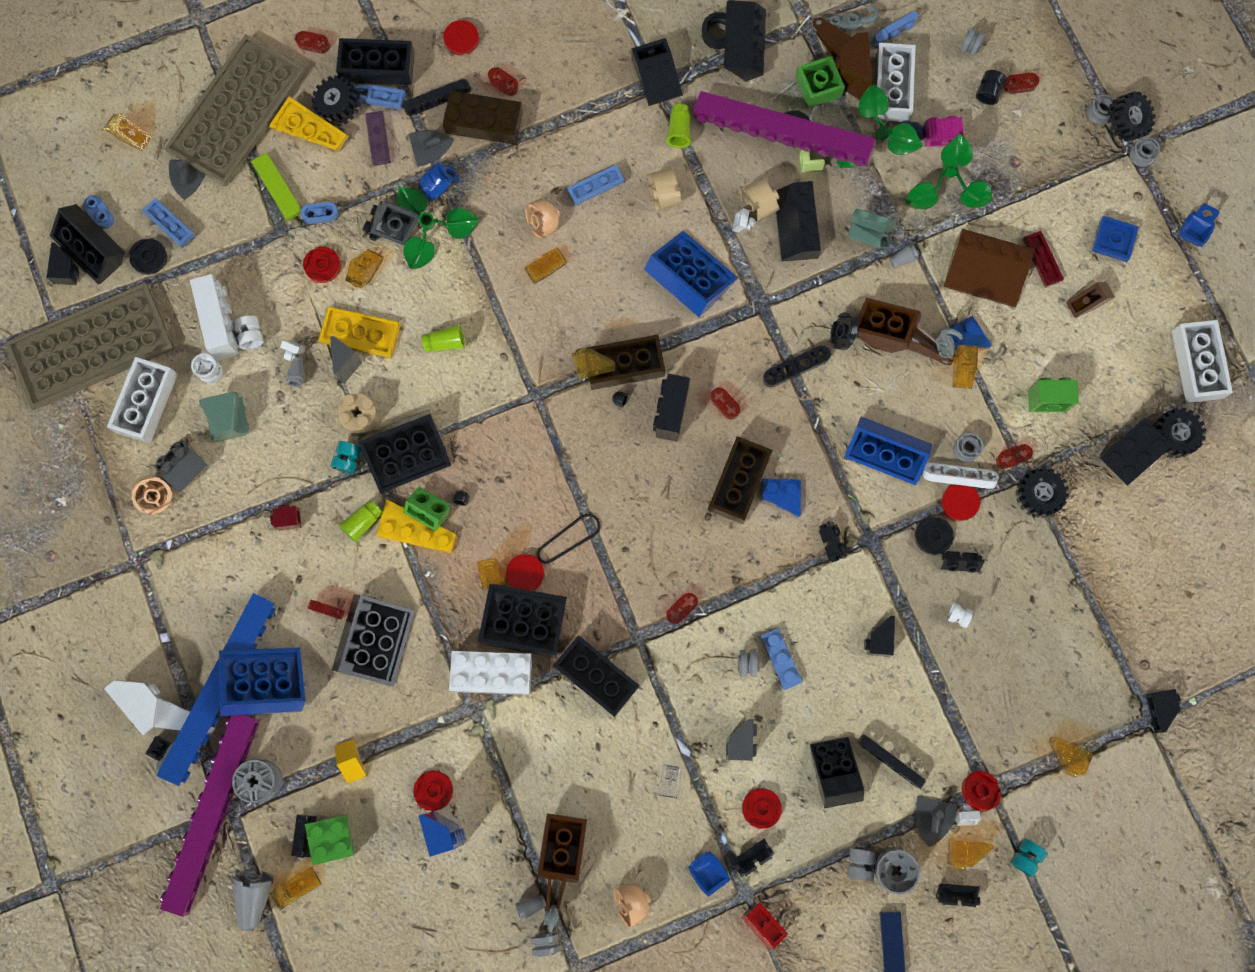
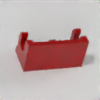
[741,902,788,949]

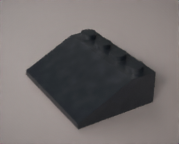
[358,409,452,493]
[478,584,567,658]
[332,594,415,686]

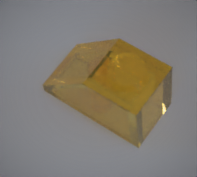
[104,113,151,151]
[345,249,384,288]
[953,345,978,389]
[572,348,615,380]
[477,558,503,592]
[1049,737,1093,778]
[947,839,994,871]
[270,867,322,911]

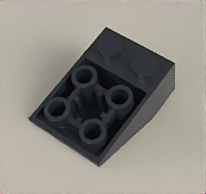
[631,38,683,106]
[810,737,864,809]

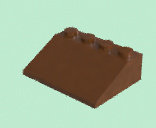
[943,229,1035,307]

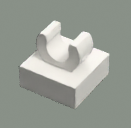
[732,208,755,233]
[280,340,306,361]
[956,803,981,826]

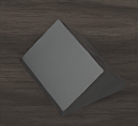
[370,200,420,246]
[330,336,362,383]

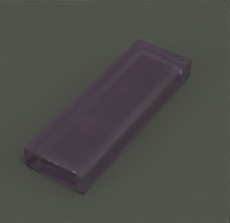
[365,111,391,166]

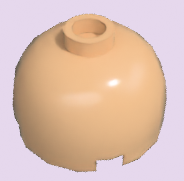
[525,200,560,239]
[131,475,172,514]
[613,884,651,927]

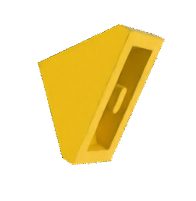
[334,739,367,784]

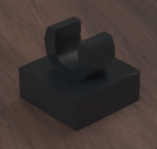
[145,736,171,761]

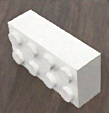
[872,43,916,122]
[190,274,239,361]
[1172,320,1233,403]
[107,357,178,444]
[449,651,532,695]

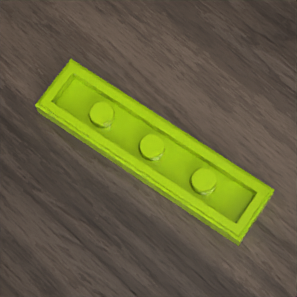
[251,152,301,222]

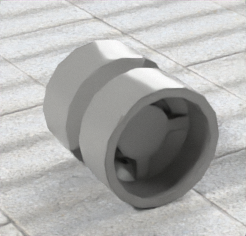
[847,848,877,881]

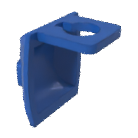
[418,162,460,202]
[1179,203,1220,247]
[688,851,731,897]

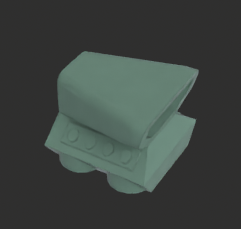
[848,208,897,249]
[199,392,249,442]

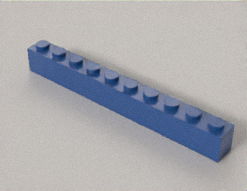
[157,593,276,786]

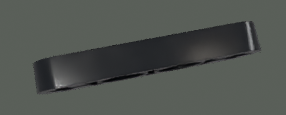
[403,79,471,116]
[763,346,831,388]
[857,734,926,790]

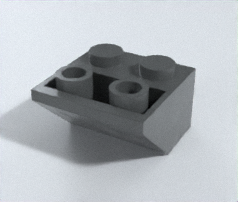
[154,439,207,492]
[726,719,757,761]

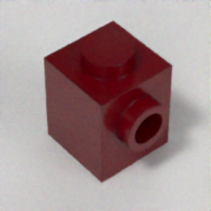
[270,504,302,531]

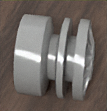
[232,760,283,803]
[873,847,920,895]

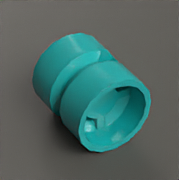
[330,441,362,474]
[1010,838,1048,878]

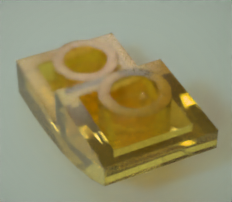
[524,247,567,284]

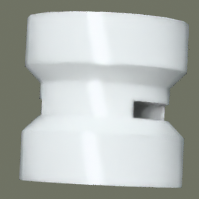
[947,603,973,628]

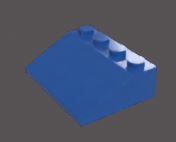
[644,231,738,317]
[219,648,306,716]

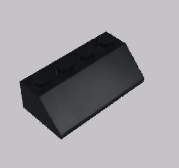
[724,0,766,82]
[776,181,821,262]
[50,204,126,284]

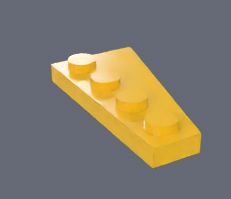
[269,97,348,152]
[376,499,456,554]

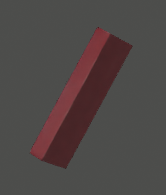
[1023,231,1064,288]

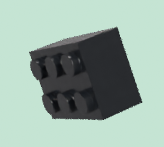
[653,374,690,442]
[1099,418,1173,486]

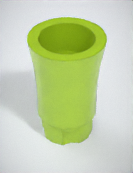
[666,104,691,148]
[422,324,465,352]
[338,500,382,544]

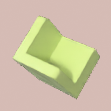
[799,150,825,172]

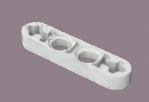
[922,463,999,489]

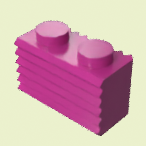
[923,116,965,147]

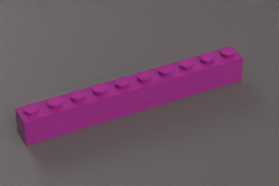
[693,91,876,167]
[160,715,260,917]

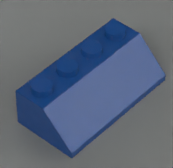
[844,416,933,485]
[418,812,466,857]

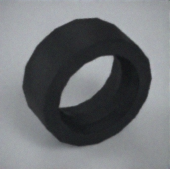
[702,12,726,49]

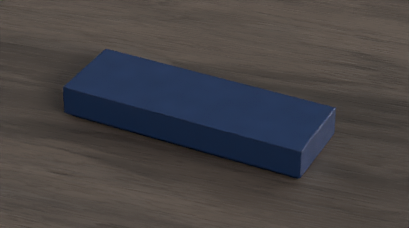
[879,912,905,972]

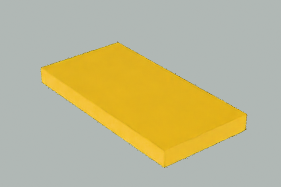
[318,306,401,359]

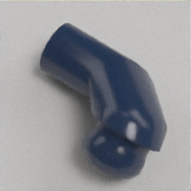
[902,121,926,141]

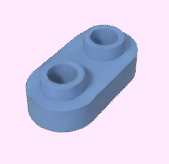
[83,195,114,229]
[301,202,339,224]

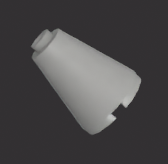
[232,870,274,931]

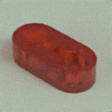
[295,31,330,54]
[488,67,519,96]
[1004,73,1039,94]
[710,387,740,420]
[996,444,1033,469]
[666,593,698,625]
[307,599,345,620]

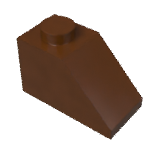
[1066,281,1115,318]

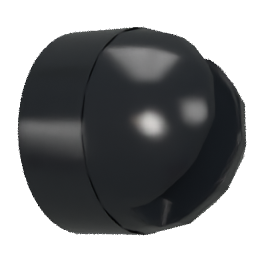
[612,391,628,408]
[452,490,469,506]

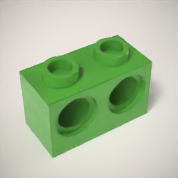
[403,486,451,531]

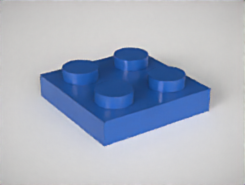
[1091,216,1139,262]

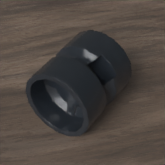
[975,70,1007,105]

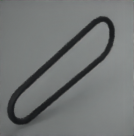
[537,514,600,564]

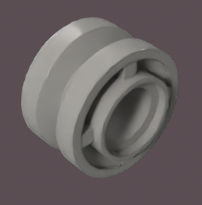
[961,27,985,57]
[1087,94,1114,125]
[1130,137,1161,167]
[953,433,984,462]
[738,649,759,677]
[530,932,561,957]

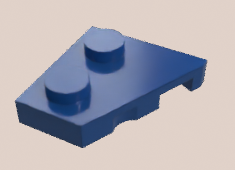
[949,315,992,351]
[762,478,801,517]

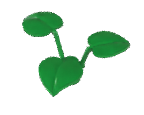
[837,85,923,168]
[905,133,992,209]
[397,186,479,269]

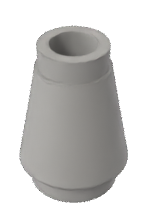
[889,244,919,268]
[286,358,305,387]
[515,895,546,919]

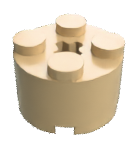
[646,168,681,211]
[739,177,779,222]
[337,393,379,436]

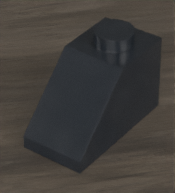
[46,242,79,285]
[864,616,895,657]
[1145,689,1181,733]

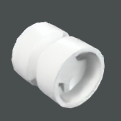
[233,315,264,350]
[191,353,223,384]

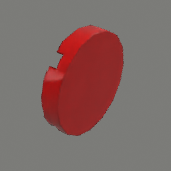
[443,20,479,55]
[303,246,341,283]
[941,484,981,522]
[506,554,544,591]
[413,771,454,811]
[961,771,1001,812]
[742,788,782,829]

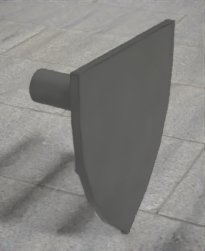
[409,130,454,167]
[169,160,204,200]
[915,796,957,847]

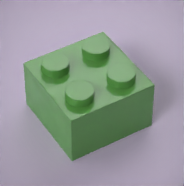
[795,56,845,109]
[1028,377,1079,412]
[305,815,355,865]

